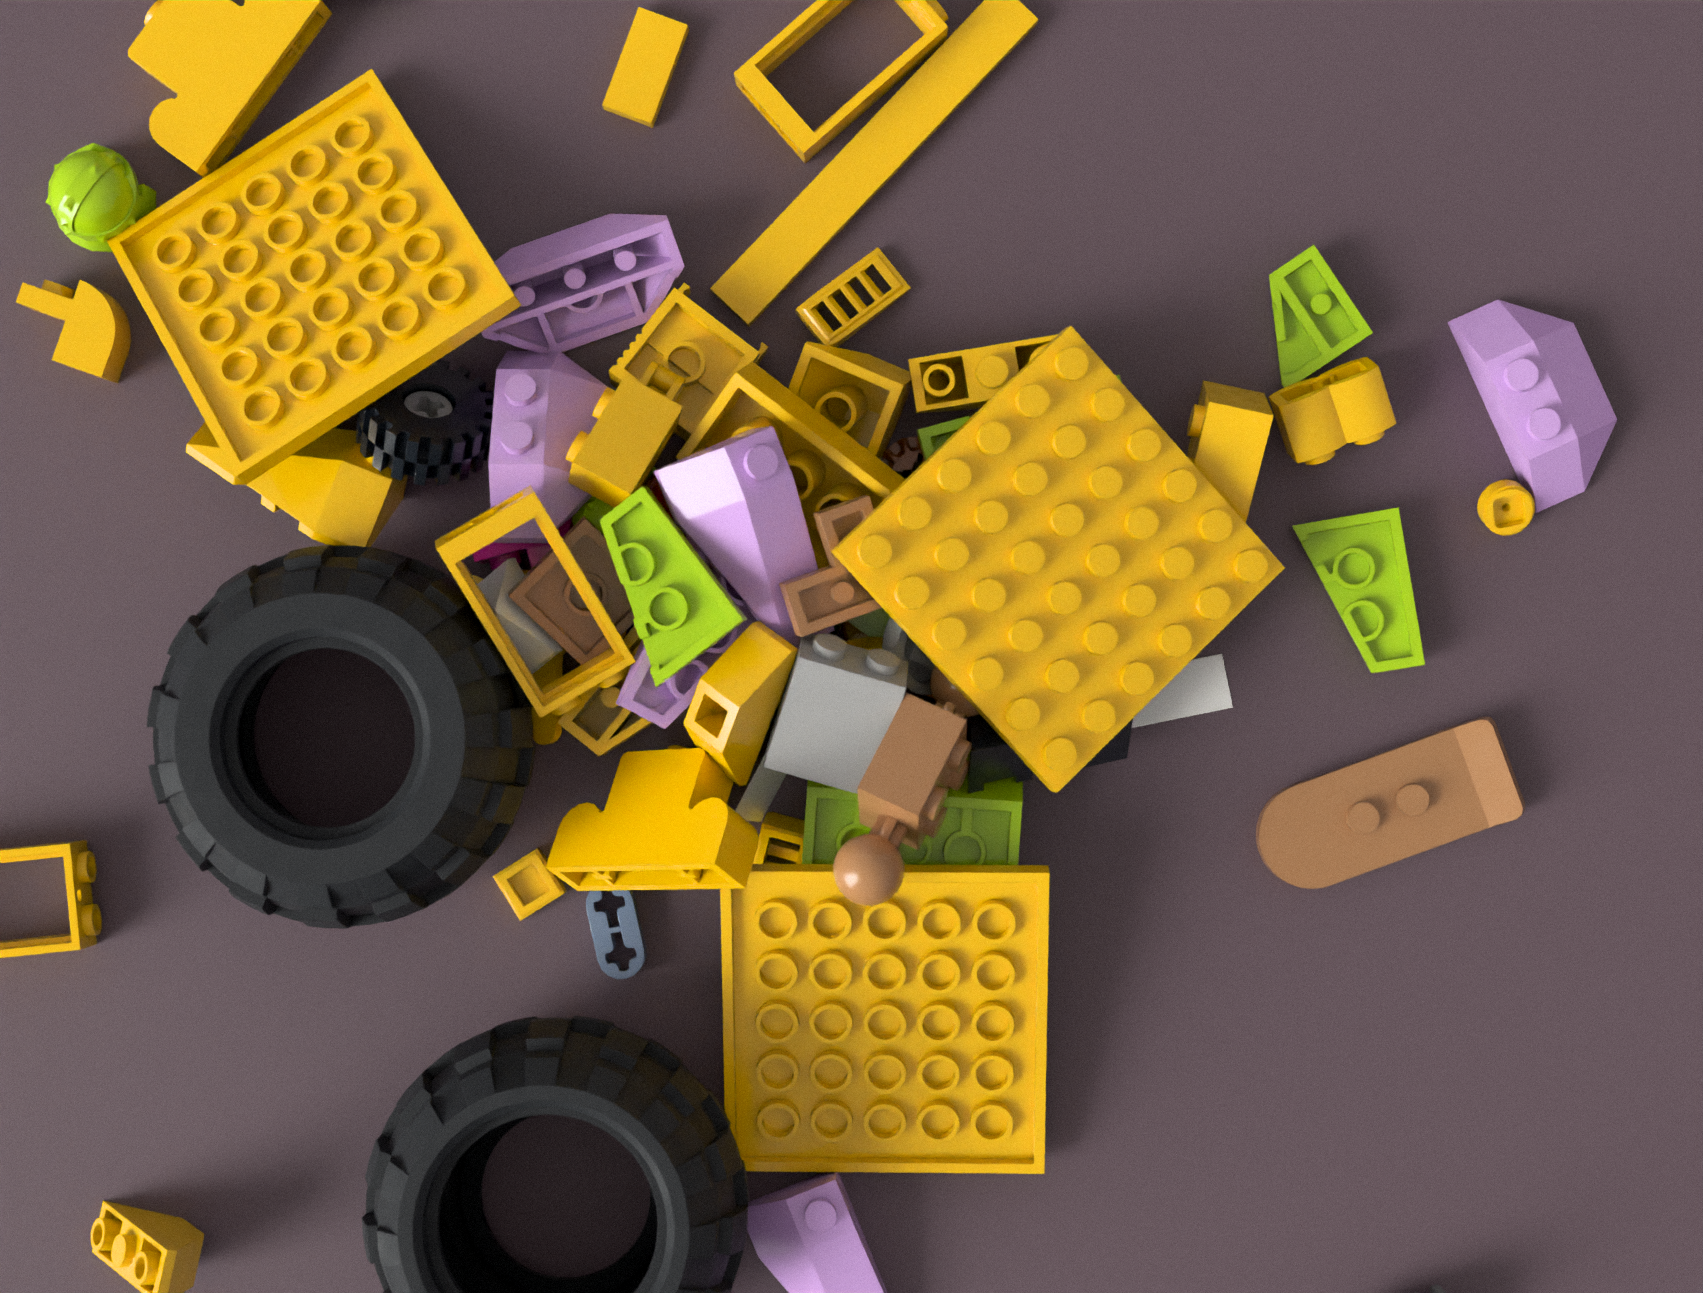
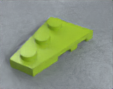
[1292,507,1425,673]

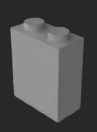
[763,633,908,794]

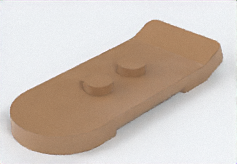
[1256,716,1525,889]

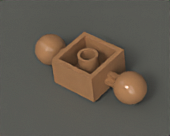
[833,665,979,906]

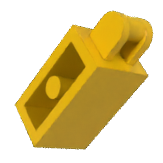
[566,360,686,508]

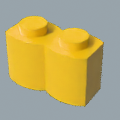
[1269,357,1396,465]

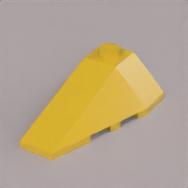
[788,342,912,569]
[186,421,408,547]

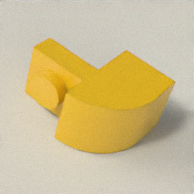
[16,279,131,384]

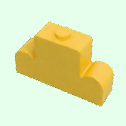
[128,0,333,178]
[545,745,759,891]

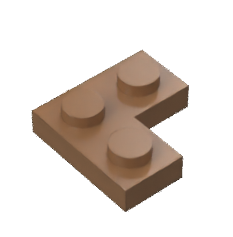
[779,495,882,637]

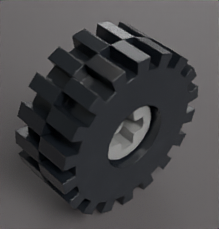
[355,359,494,486]

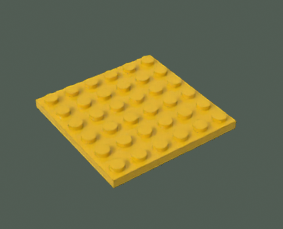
[107,69,522,485]
[831,326,1285,793]
[720,864,1050,1174]

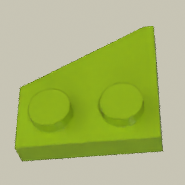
[1269,245,1373,388]

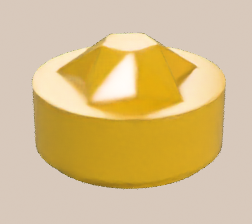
[1477,479,1535,535]

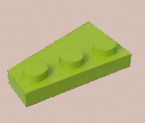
[599,486,747,687]

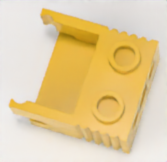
[609,283,768,442]

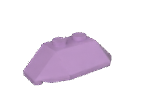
[481,213,685,353]
[1448,300,1617,513]
[488,351,607,543]

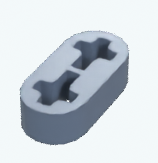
[586,890,647,979]

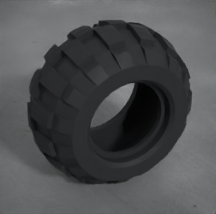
[146,545,536,929]
[362,1015,749,1293]

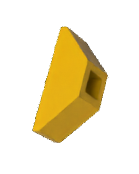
[908,334,1058,413]
[683,621,799,786]
[91,1201,205,1293]

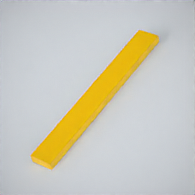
[710,0,1039,327]

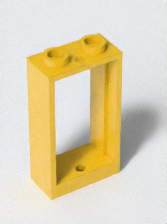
[734,0,948,164]
[435,485,636,718]
[0,840,102,958]

